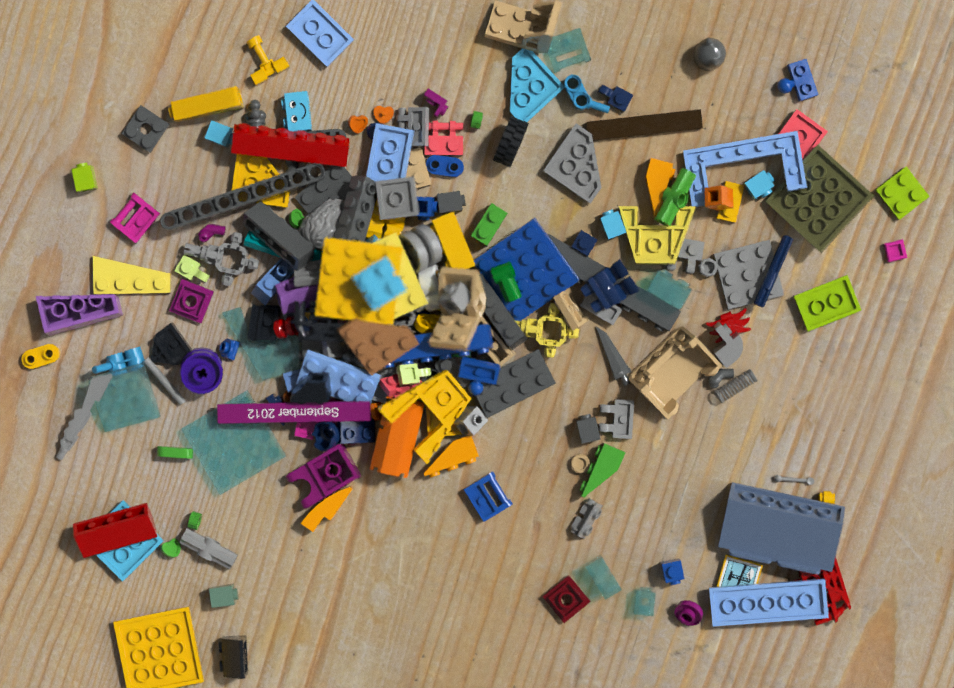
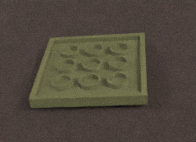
[765,145,874,253]

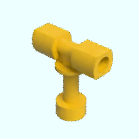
[246,35,290,85]

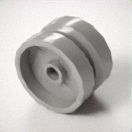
[398,224,442,274]

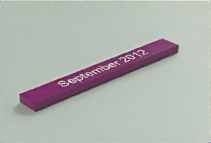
[217,401,371,424]

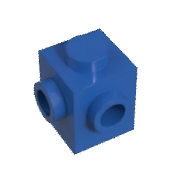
[415,196,438,220]

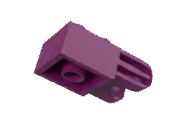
[285,444,362,509]

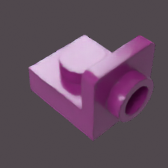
[424,88,449,118]

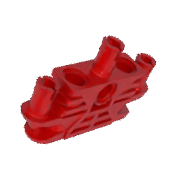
[794,557,851,626]

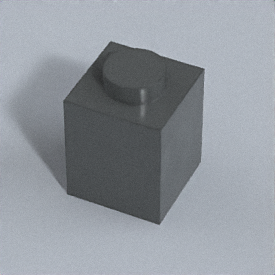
[437,191,466,214]
[576,414,600,444]

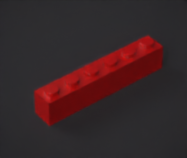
[231,123,349,167]

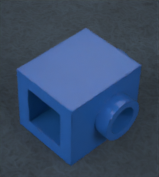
[660,558,685,585]

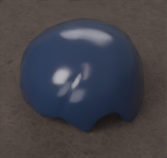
[311,421,340,451]

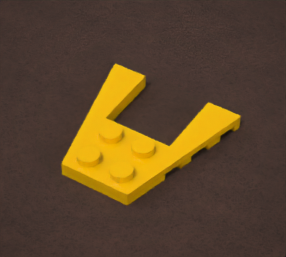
[377,370,471,464]

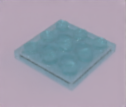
[88,362,161,432]

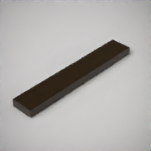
[586,109,703,141]

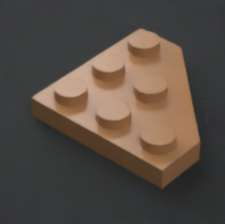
[338,318,419,376]

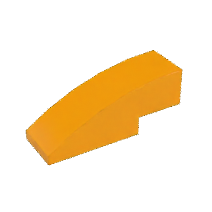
[301,486,353,532]

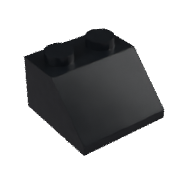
[219,635,248,679]

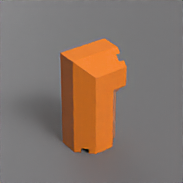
[370,396,425,478]

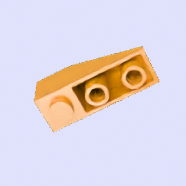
[645,158,675,220]
[424,436,479,478]

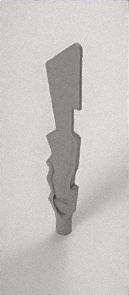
[56,374,112,460]

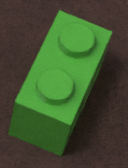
[471,203,508,246]

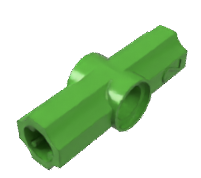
[655,168,696,227]

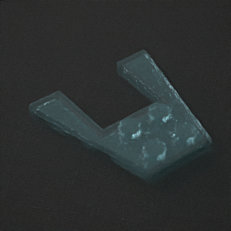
[222,307,300,380]

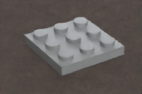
[713,240,784,310]

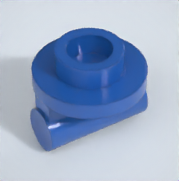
[219,339,240,360]

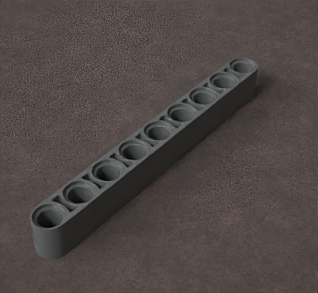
[160,163,326,230]

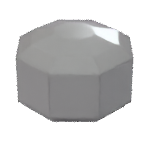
[698,258,718,277]

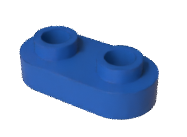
[426,155,464,177]

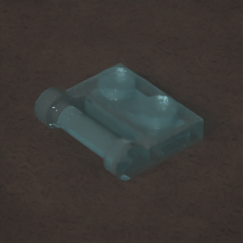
[548,28,591,73]

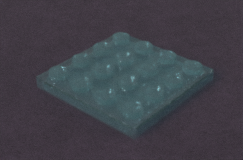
[181,390,286,495]

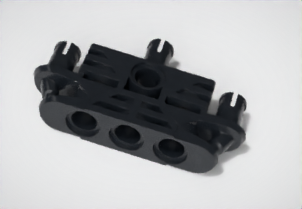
[290,301,350,342]

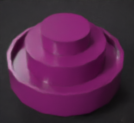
[674,600,703,626]

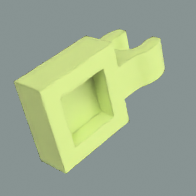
[175,255,210,282]
[397,364,431,386]

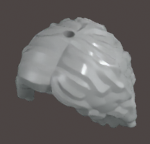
[298,199,345,250]

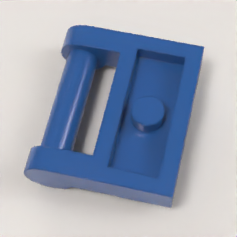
[464,471,513,522]

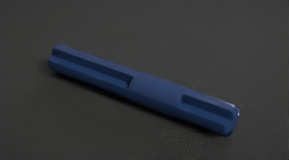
[754,235,793,308]

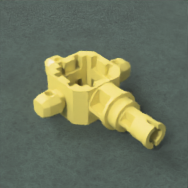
[515,303,579,358]

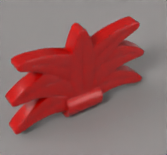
[705,307,751,343]

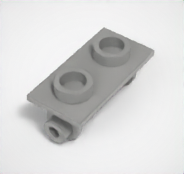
[570,498,603,539]

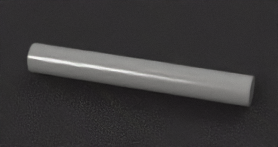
[143,357,186,405]

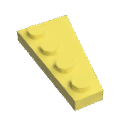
[93,256,171,294]

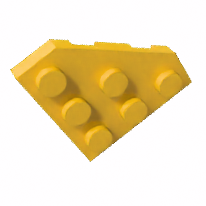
[232,154,290,208]

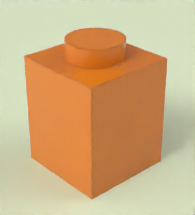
[705,185,734,211]

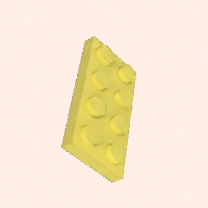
[372,233,428,319]

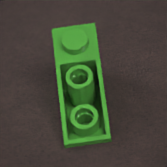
[579,443,626,497]

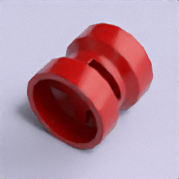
[274,316,299,339]

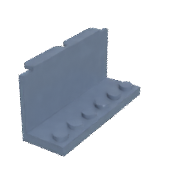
[718,482,845,574]

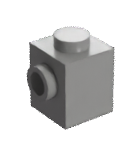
[438,282,471,314]
[454,406,488,436]

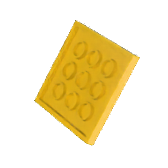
[315,238,403,325]
[113,606,204,688]

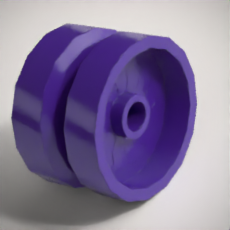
[180,347,223,394]

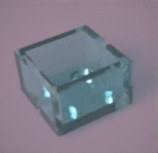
[645,269,692,310]

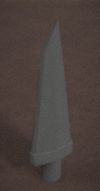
[595,326,631,386]

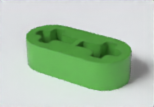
[156,446,193,459]

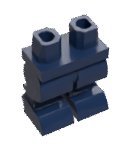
[581,259,640,313]

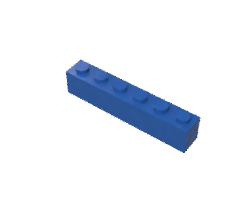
[383,324,494,369]

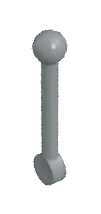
[774,475,814,485]

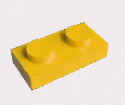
[716,181,745,223]

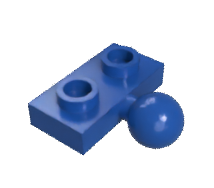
[777,58,819,102]
[458,357,500,396]

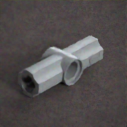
[179,528,238,569]

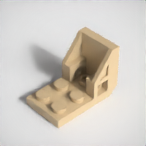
[484,0,563,53]
[429,267,486,351]

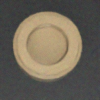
[571,454,590,473]

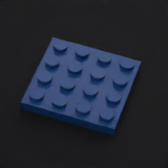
[474,217,580,321]

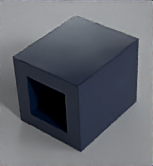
[571,230,598,256]

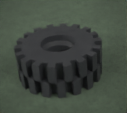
[493,116,529,168]

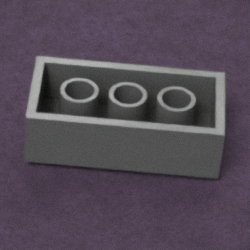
[476,349,556,418]

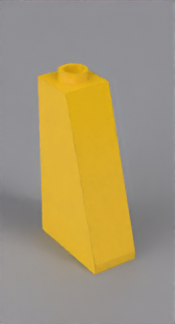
[168,86,244,122]

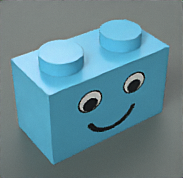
[281,91,312,131]

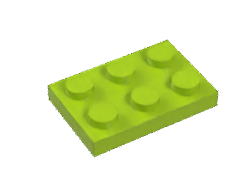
[793,275,862,332]

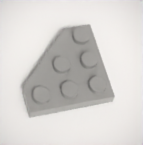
[543,123,602,204]

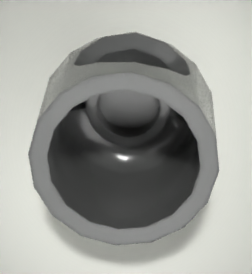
[693,38,726,71]

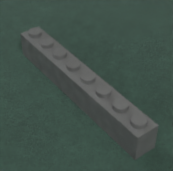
[548,234,681,333]

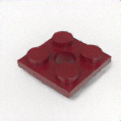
[542,575,591,623]

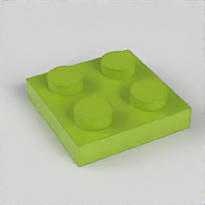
[875,166,930,220]

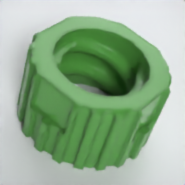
[470,111,483,129]
[188,511,202,530]

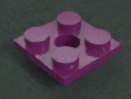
[169,279,214,324]

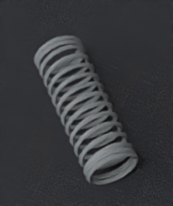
[714,369,758,403]

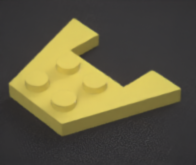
[619,206,696,265]

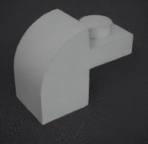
[713,322,743,368]

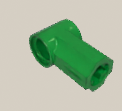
[491,261,522,302]

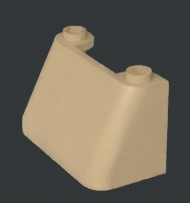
[629,326,723,419]

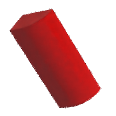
[73,503,157,558]

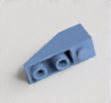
[251,258,294,306]

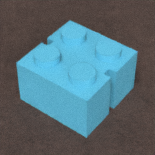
[353,256,407,311]

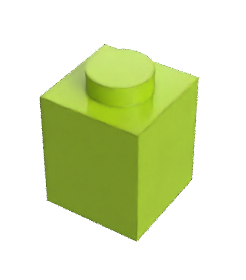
[72,163,98,193]

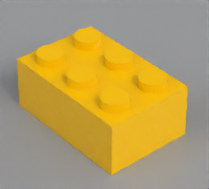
[430,212,476,269]

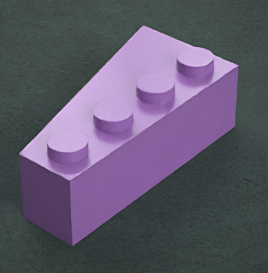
[36,294,123,336]

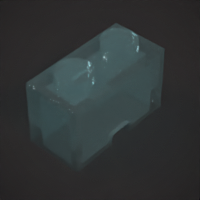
[585,555,622,600]

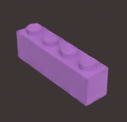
[275,277,319,314]

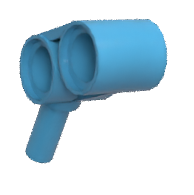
[564,74,610,113]
[92,347,145,375]

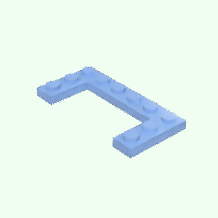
[683,131,807,207]

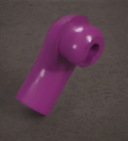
[198,224,226,242]

